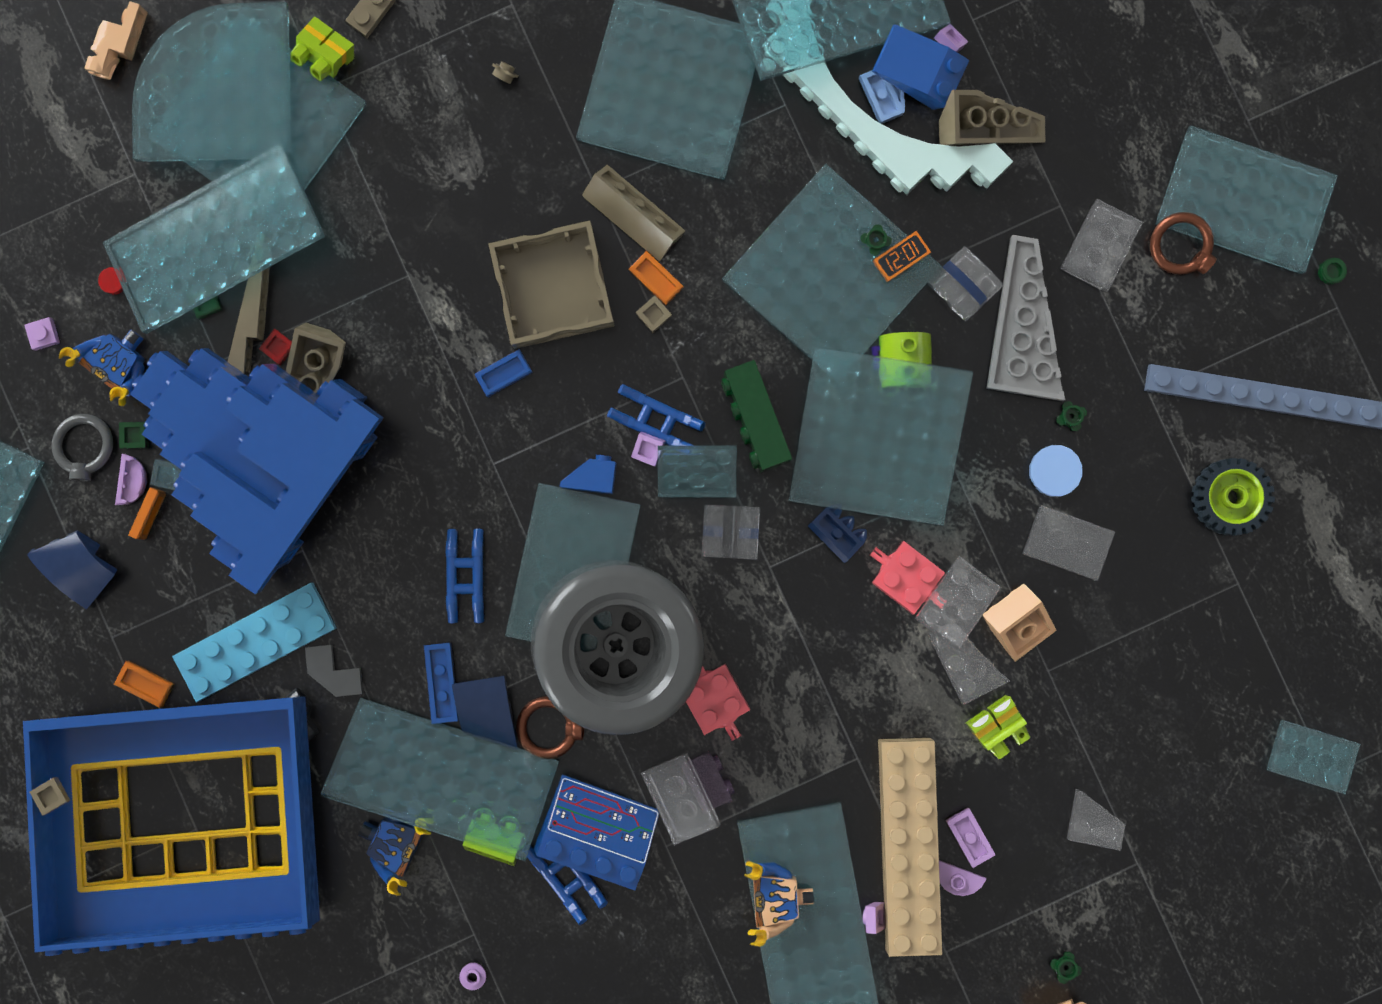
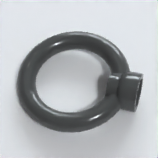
[51,414,113,482]

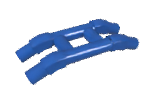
[607,384,705,455]
[446,529,484,623]
[522,845,608,925]

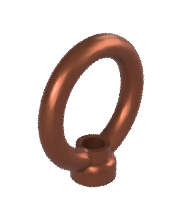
[1150,212,1217,274]
[516,697,585,759]

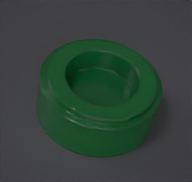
[1318,258,1347,285]

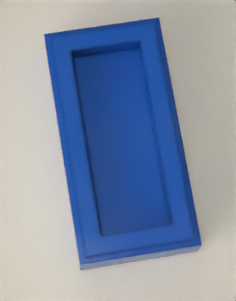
[474,349,533,397]

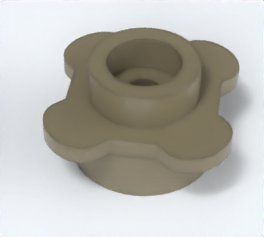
[492,61,519,84]

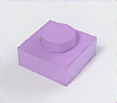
[934,24,968,52]
[24,317,60,351]
[631,432,665,466]
[863,902,885,934]

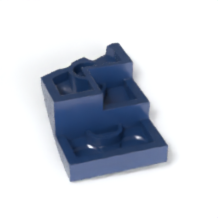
[27,530,117,610]
[452,675,519,751]

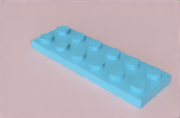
[172,583,337,702]

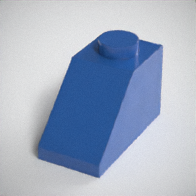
[560,455,617,494]

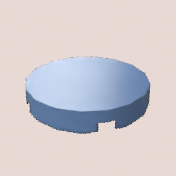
[1029,445,1082,497]

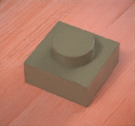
[635,296,672,333]
[30,777,71,816]

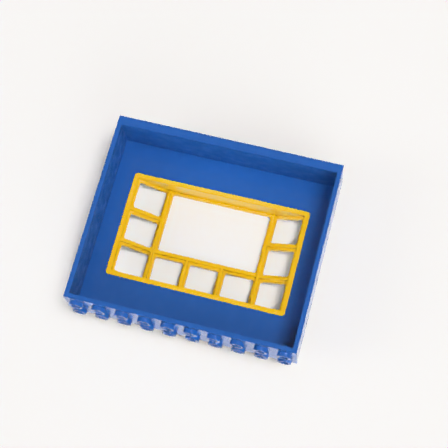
[23,696,320,956]

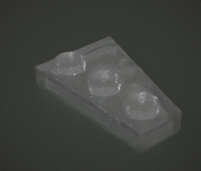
[928,622,1010,704]

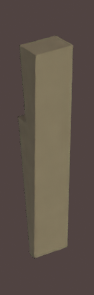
[228,234,272,377]

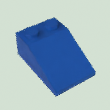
[872,24,969,110]

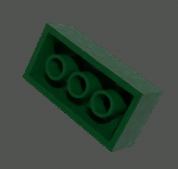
[721,360,792,473]

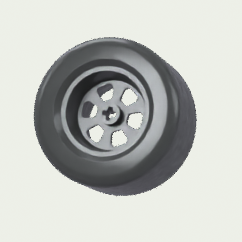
[531,560,704,735]

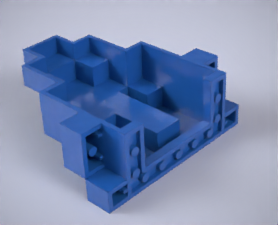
[130,348,384,594]

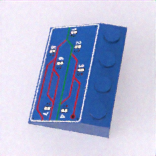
[534,774,660,890]

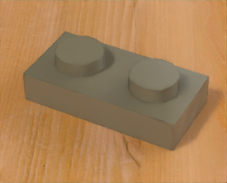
[345,0,396,39]

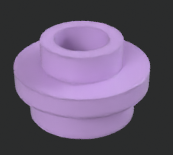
[460,963,486,990]

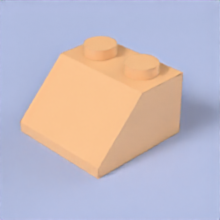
[982,584,1057,662]

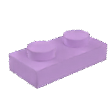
[945,808,995,868]

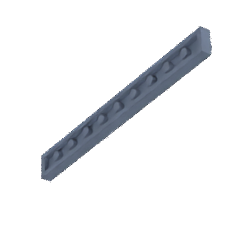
[1144,364,1382,430]

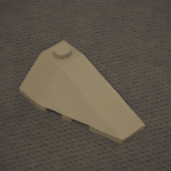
[939,90,1045,146]
[286,323,346,393]

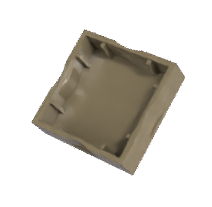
[488,221,615,349]

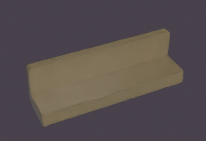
[582,165,685,261]

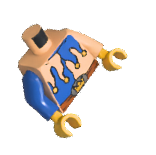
[744,861,814,946]

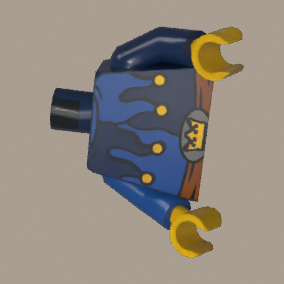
[358,811,434,896]

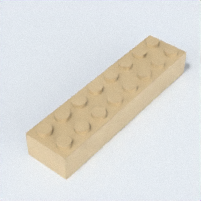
[878,738,942,957]

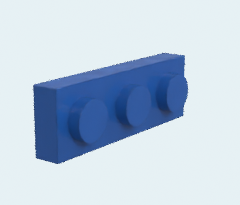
[424,642,459,724]

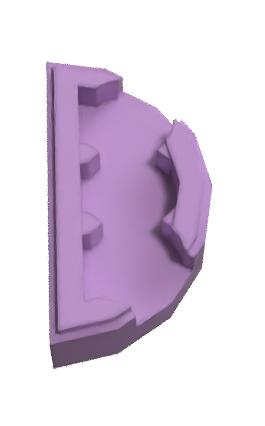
[115,454,147,505]
[939,860,986,896]

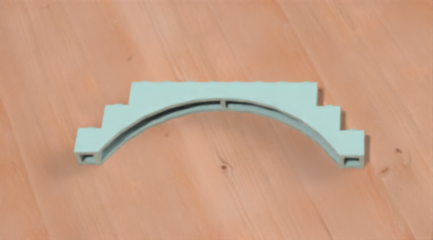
[763,0,1013,195]

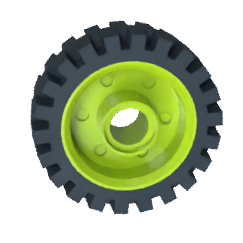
[1191,458,1275,536]

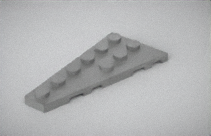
[986,235,1065,401]

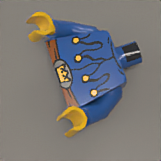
[59,329,145,406]

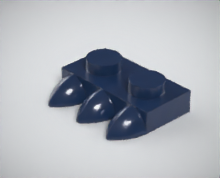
[808,503,867,563]

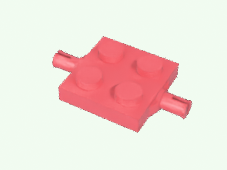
[870,541,946,615]
[686,664,750,741]

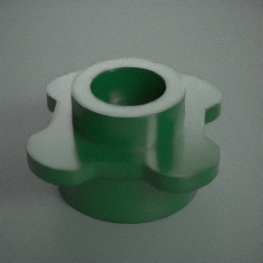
[860,224,892,256]
[1056,401,1087,431]
[1050,952,1082,984]

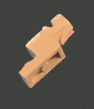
[84,1,147,80]

